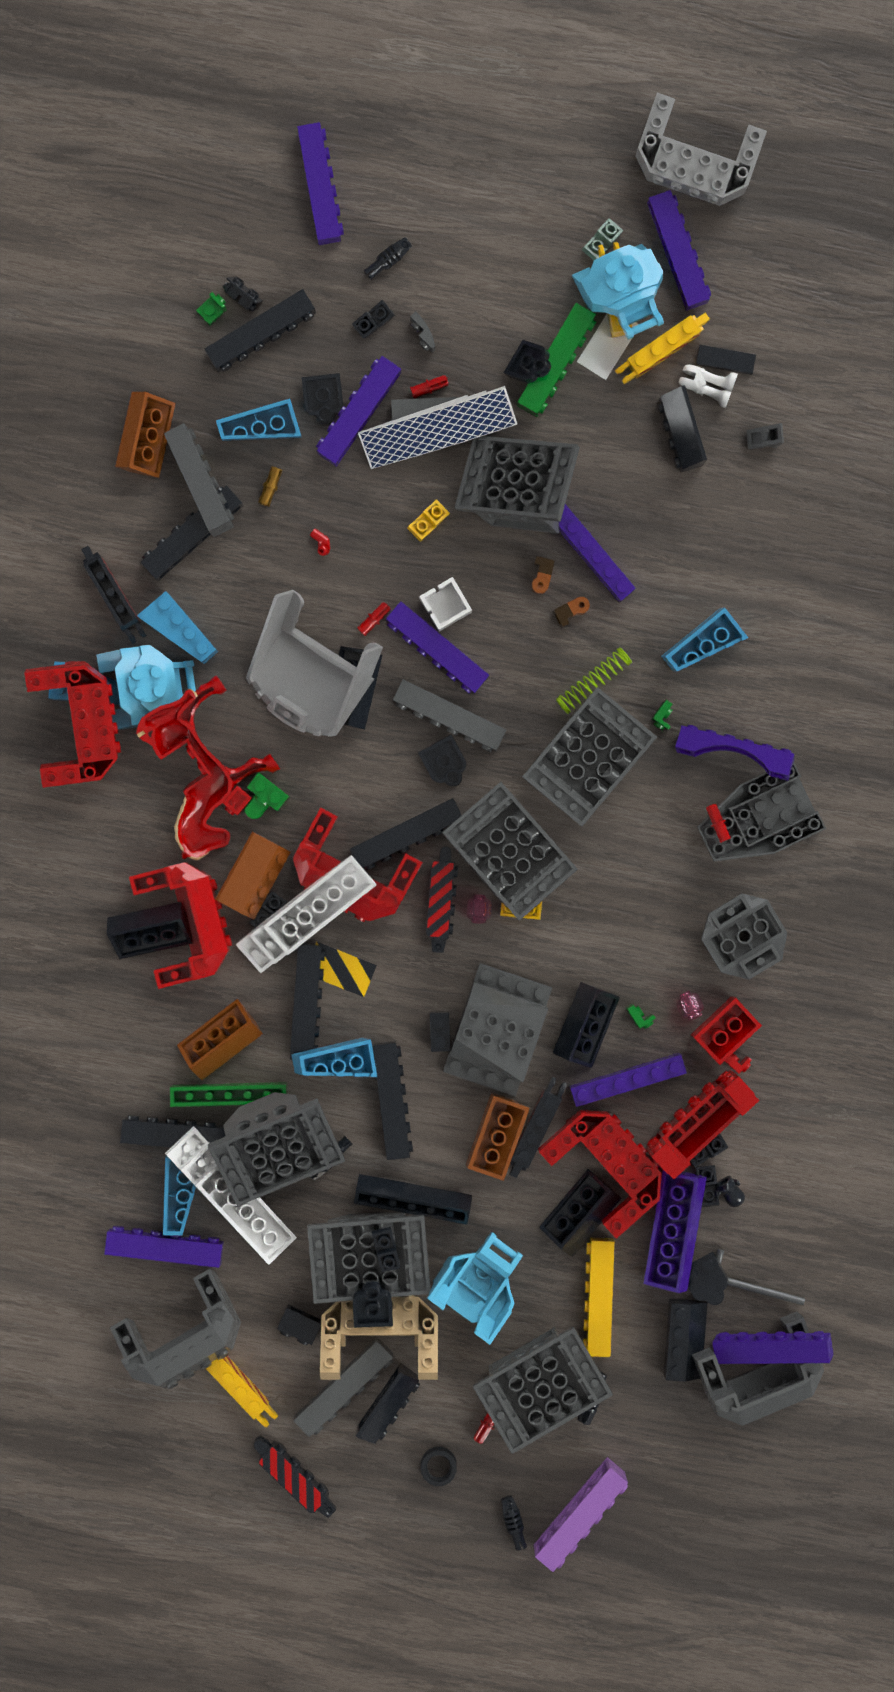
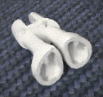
[679,365,738,408]

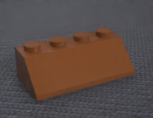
[115,392,176,478]
[215,831,291,919]
[177,999,263,1080]
[466,1092,530,1181]

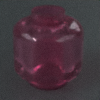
[467,895,492,924]
[676,991,705,1021]

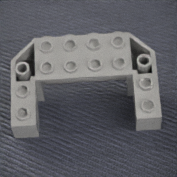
[636,93,767,206]

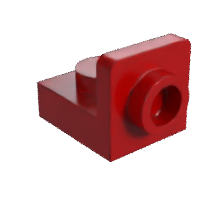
[223,785,252,816]
[725,1053,752,1074]

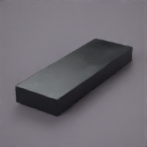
[696,345,756,375]

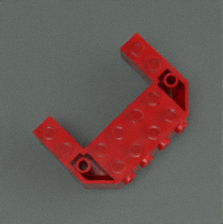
[24,661,121,788]
[293,807,423,922]
[129,862,232,989]
[646,1070,760,1179]
[538,1110,661,1239]

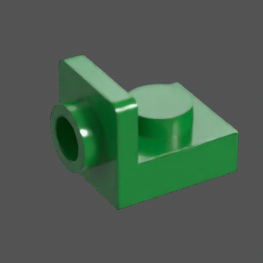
[196,292,227,326]
[651,700,673,731]
[626,1004,655,1029]

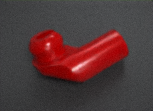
[310,528,330,556]

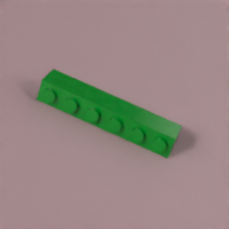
[517,303,596,417]
[170,1082,288,1107]

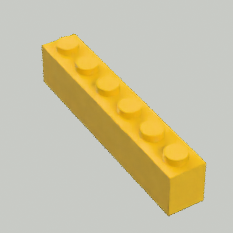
[583,1237,614,1357]

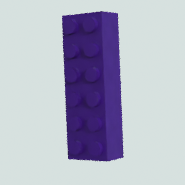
[643,1170,707,1293]

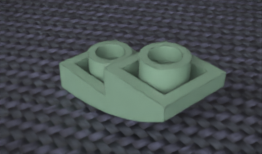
[582,218,623,260]

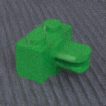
[245,772,290,819]

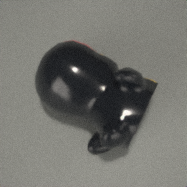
[715,1175,745,1207]

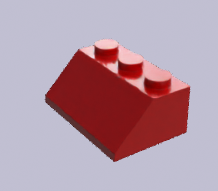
[690,996,762,1065]

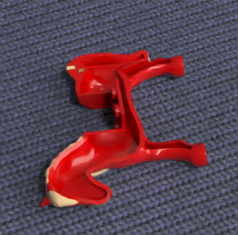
[136,675,280,861]

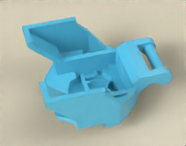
[572,244,664,340]
[96,645,196,730]
[427,1232,523,1345]

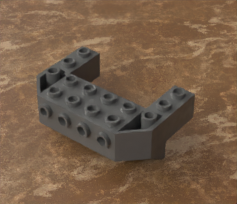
[110,1269,241,1389]
[692,1311,824,1426]

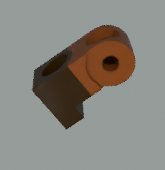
[532,556,555,595]
[553,597,590,629]

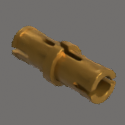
[258,466,283,507]

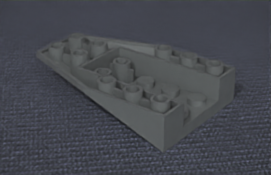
[697,762,826,861]

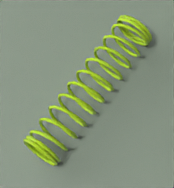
[556,647,632,714]

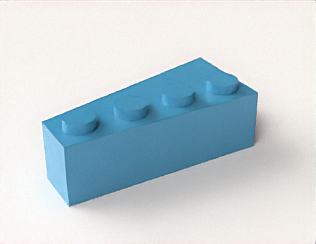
[216,399,302,441]
[137,591,218,664]
[661,608,748,671]
[291,1038,377,1077]
[163,1155,196,1235]

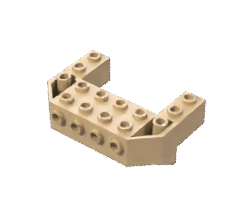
[320,1295,438,1380]

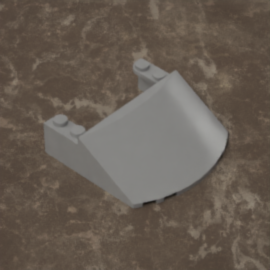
[246,590,383,737]

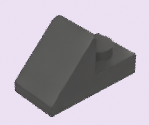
[746,423,784,450]

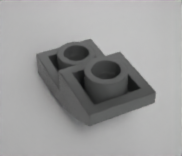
[410,311,435,353]

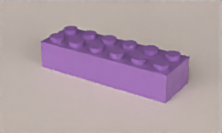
[534,1457,628,1572]

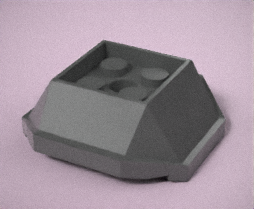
[701,893,787,980]

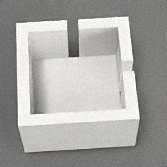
[419,577,472,632]

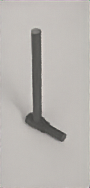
[715,1248,805,1305]

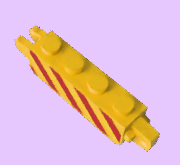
[615,312,710,384]
[206,1356,278,1427]

